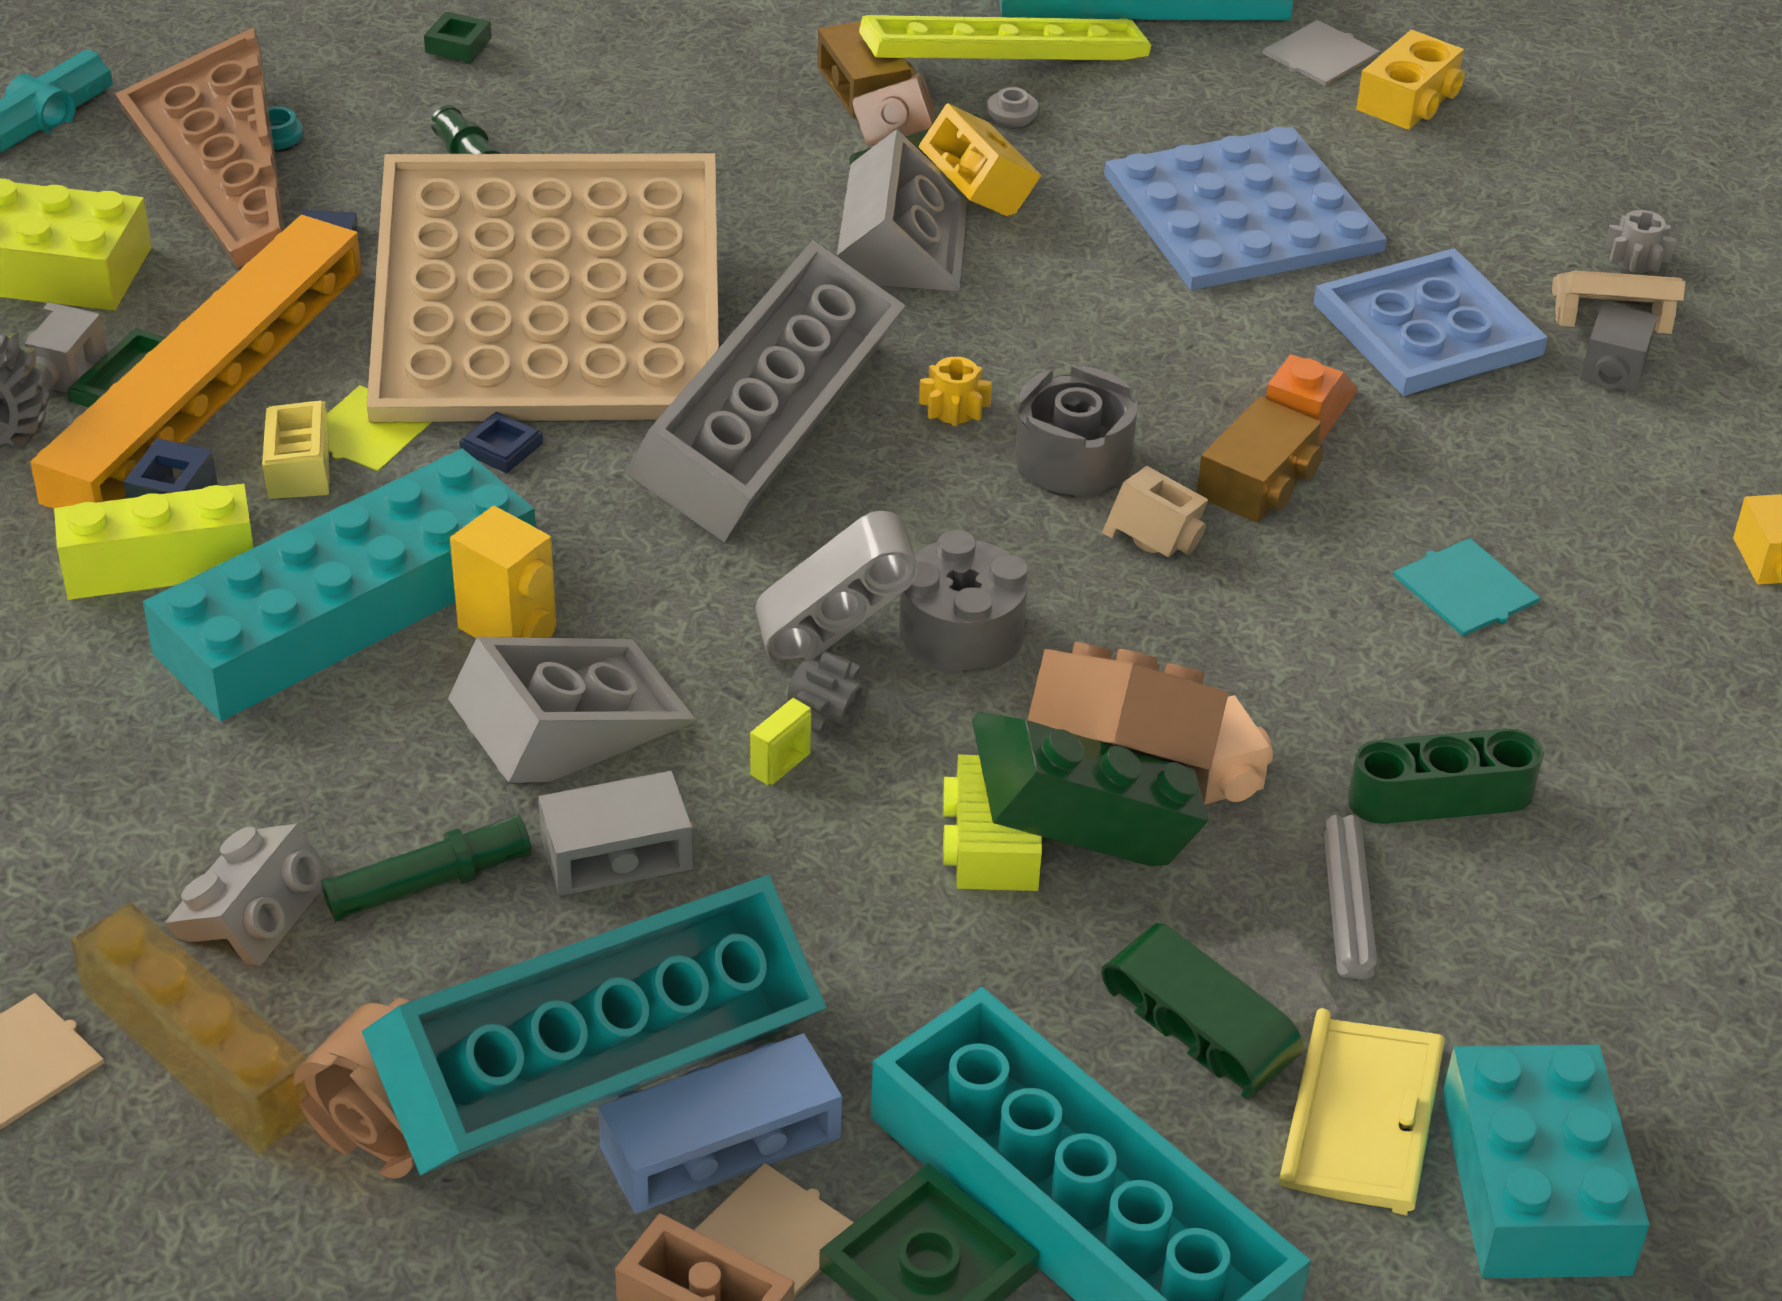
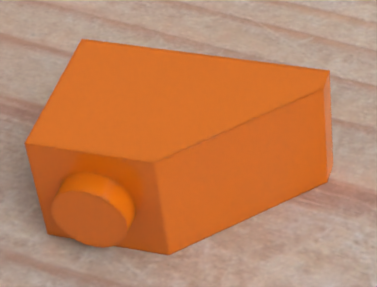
[1266,354,1358,446]

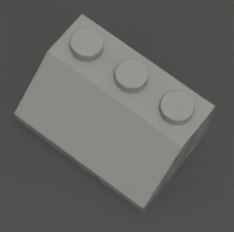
[837,129,968,291]

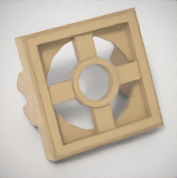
[1552,270,1686,334]

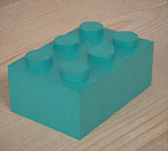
[1441,1044,1650,1278]

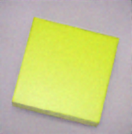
[750,698,811,785]

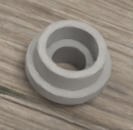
[987,87,1038,128]

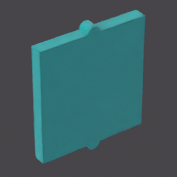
[1393,538,1541,636]

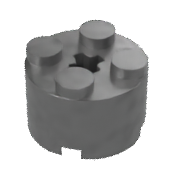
[1015,366,1138,499]
[899,530,1028,673]

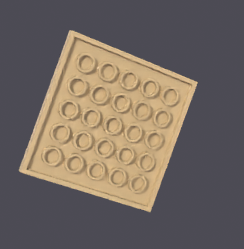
[367,153,719,422]

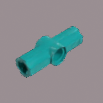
[0,49,113,153]

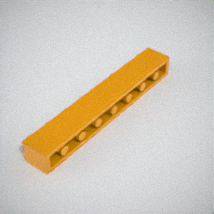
[30,215,362,509]

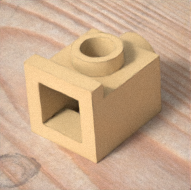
[1102,466,1208,557]

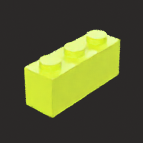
[54,484,254,600]

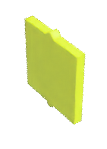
[327,385,432,471]

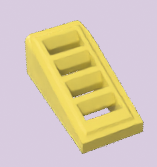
[262,400,330,499]

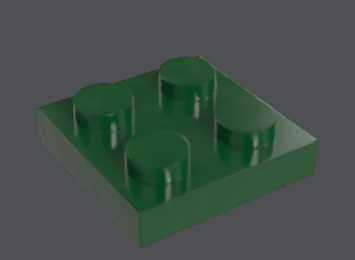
[819,1163,1039,1301]

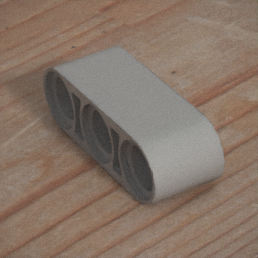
[755,511,918,665]

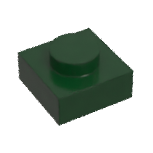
[424,11,492,63]

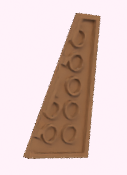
[115,27,285,268]

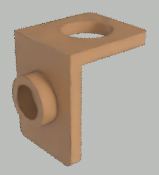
[852,72,937,145]

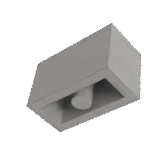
[538,771,693,896]

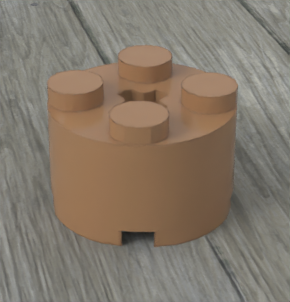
[294,998,416,1179]

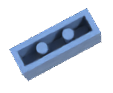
[598,1033,842,1214]

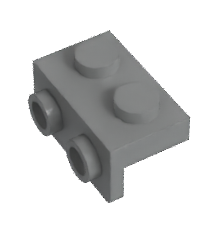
[164,823,331,966]

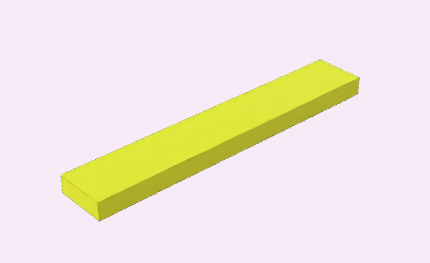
[859,15,1152,60]

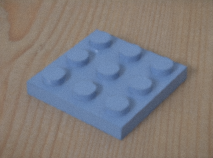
[1313,248,1548,396]

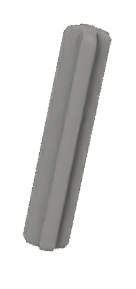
[1324,814,1377,980]

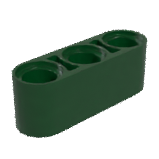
[1348,728,1544,824]
[1101,923,1304,1099]

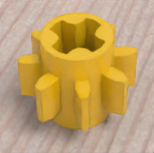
[919,357,992,426]

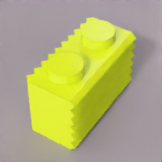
[943,754,1042,891]

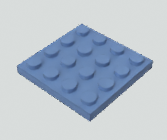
[1104,127,1387,290]

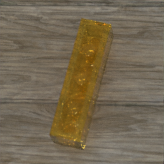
[70,902,308,1154]

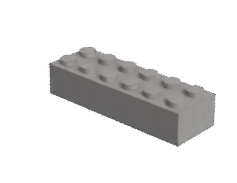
[625,240,906,543]

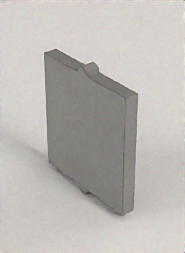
[1262,20,1380,86]

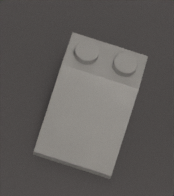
[448,637,696,783]

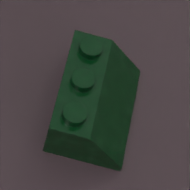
[972,712,1209,866]

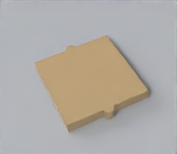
[0,993,105,1130]
[694,1163,854,1298]

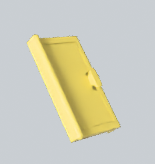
[1280,1008,1445,1216]

